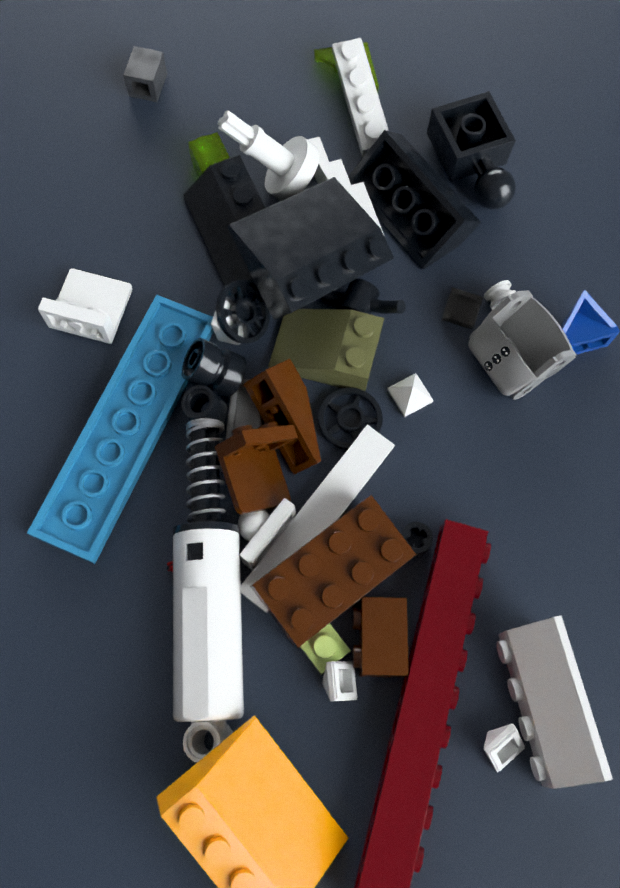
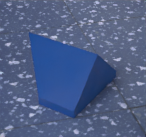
[561,289,620,354]

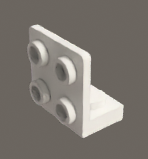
[38,268,133,344]

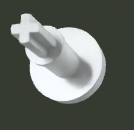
[217,110,319,201]

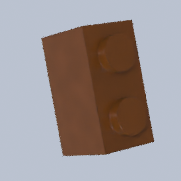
[352,597,408,678]

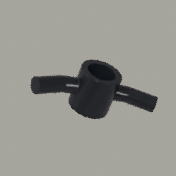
[320,279,406,314]

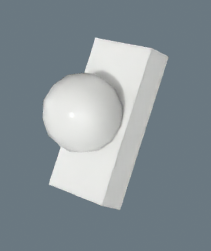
[238,498,296,571]

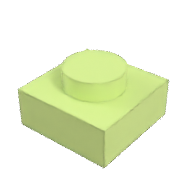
[300,623,351,675]

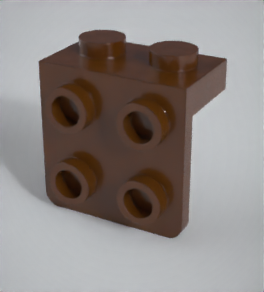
[215,422,298,515]

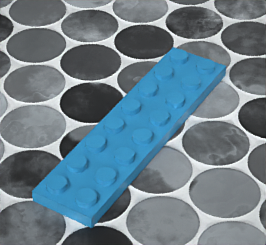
[27,294,214,564]

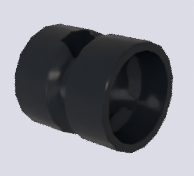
[182,338,246,397]

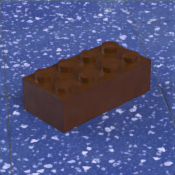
[250,495,416,648]

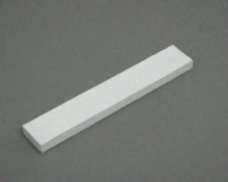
[241,424,395,613]

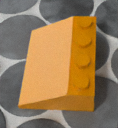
[157,715,348,888]

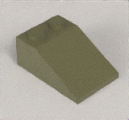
[268,309,384,391]

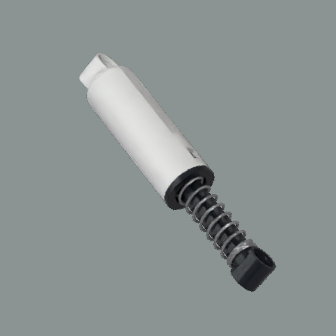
[173,385,244,762]

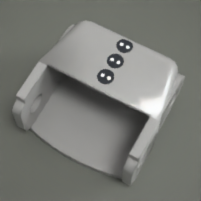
[468,290,577,400]

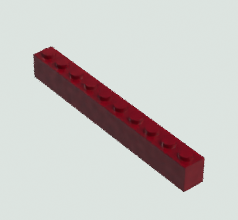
[354,519,491,888]

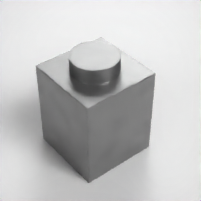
[123,46,167,102]

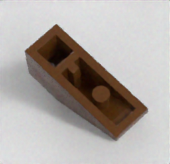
[243,359,321,475]

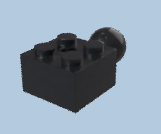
[427,91,516,209]

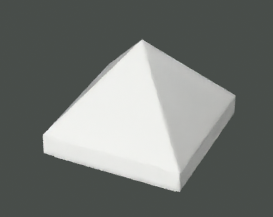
[387,373,433,417]
[322,661,357,702]
[484,723,525,772]

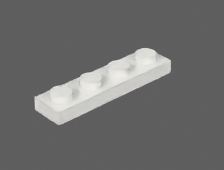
[332,38,389,156]

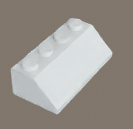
[497,616,613,789]

